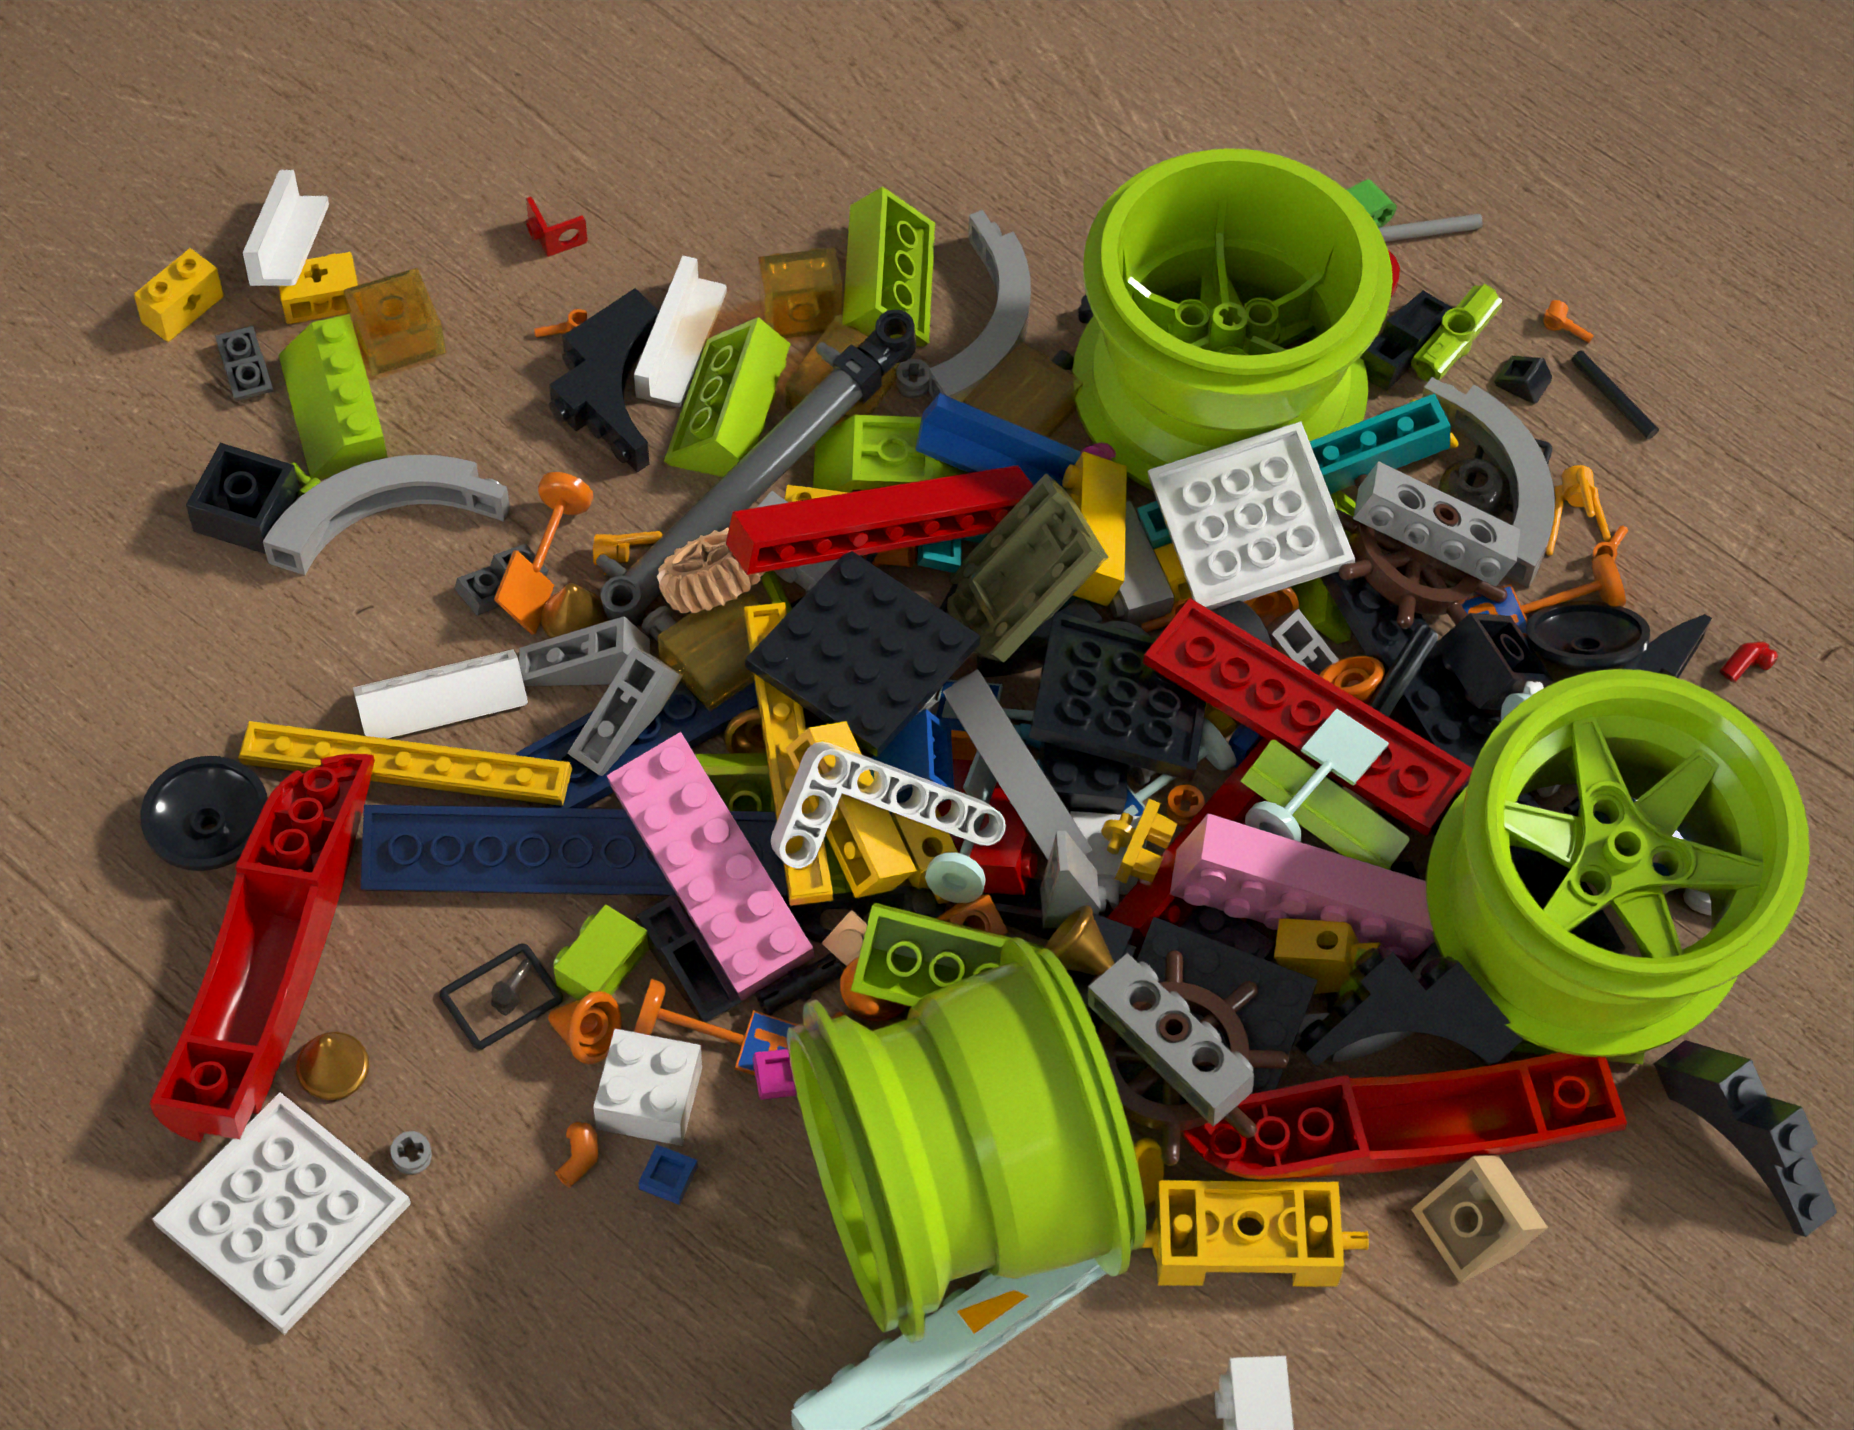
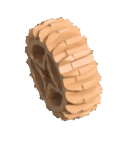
[657,528,765,613]

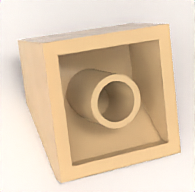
[1411,1155,1548,1283]

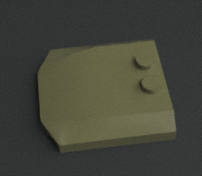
[947,474,1109,662]

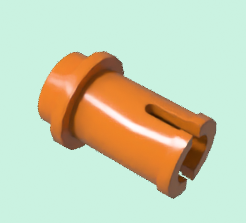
[863,546,917,568]

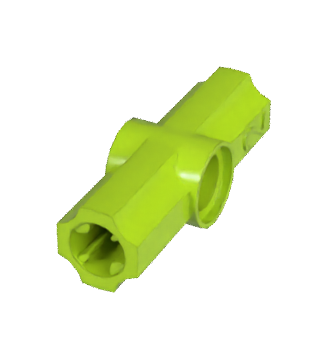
[1411,284,1502,382]

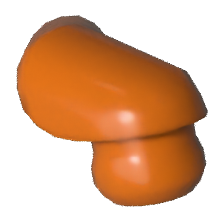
[555,1122,598,1188]

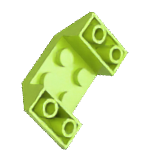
[813,415,968,493]

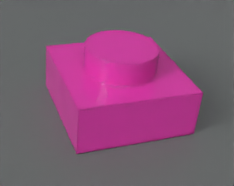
[752,1049,797,1100]

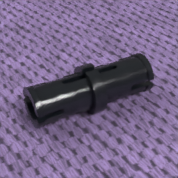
[755,953,843,1016]

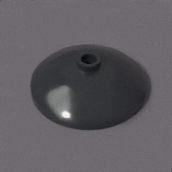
[1526,601,1650,671]
[140,756,268,871]

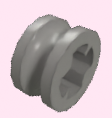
[896,359,930,398]
[390,1131,432,1175]

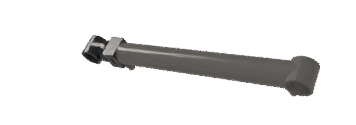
[596,309,916,626]

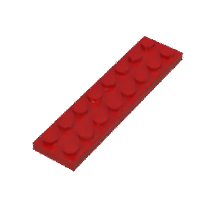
[1143,598,1473,837]

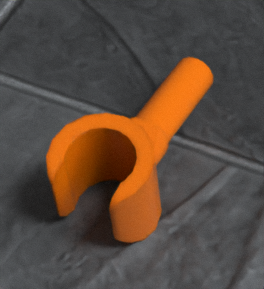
[1543,300,1594,343]
[534,309,588,338]
[1591,525,1628,563]
[1141,600,1187,633]

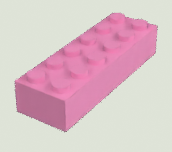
[607,732,815,1001]
[1170,814,1435,967]

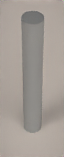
[1379,214,1483,242]

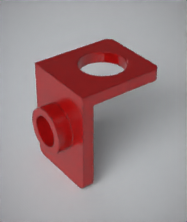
[526,196,588,257]

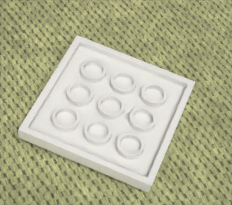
[1148,422,1355,610]
[153,1092,411,1335]

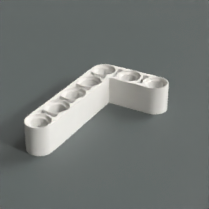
[771,742,1006,868]

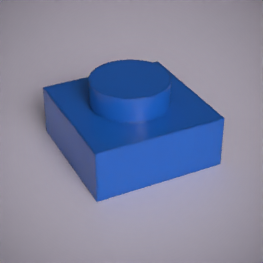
[1228,724,1263,768]
[638,1145,698,1205]

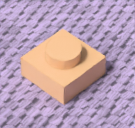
[822,911,867,966]

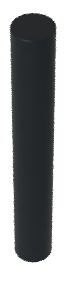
[1571,350,1659,439]

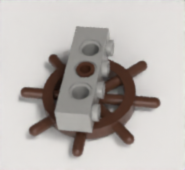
[1335,461,1521,629]
[1088,950,1289,1166]

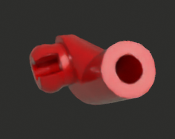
[1719,641,1778,683]

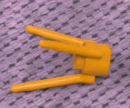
[1545,465,1611,556]
[593,531,664,575]

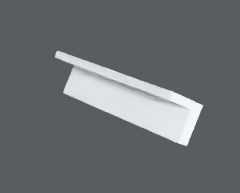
[243,170,329,286]
[634,256,727,408]
[353,649,528,739]

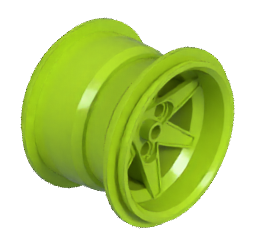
[1072,148,1393,491]
[1426,669,1810,1057]
[787,937,1146,1343]

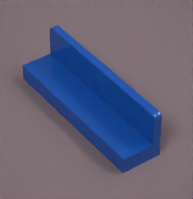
[916,393,1081,488]

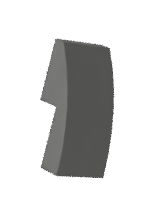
[215,326,273,401]
[454,544,549,616]

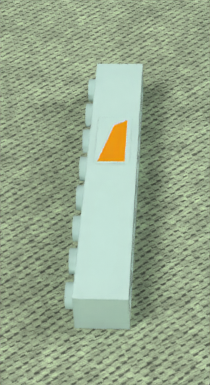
[791,1259,1107,1430]

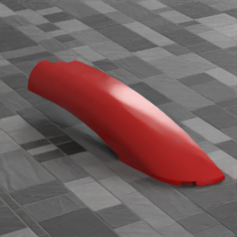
[150,754,375,1143]
[1181,1052,1627,1179]

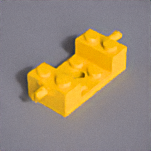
[1141,1180,1369,1287]

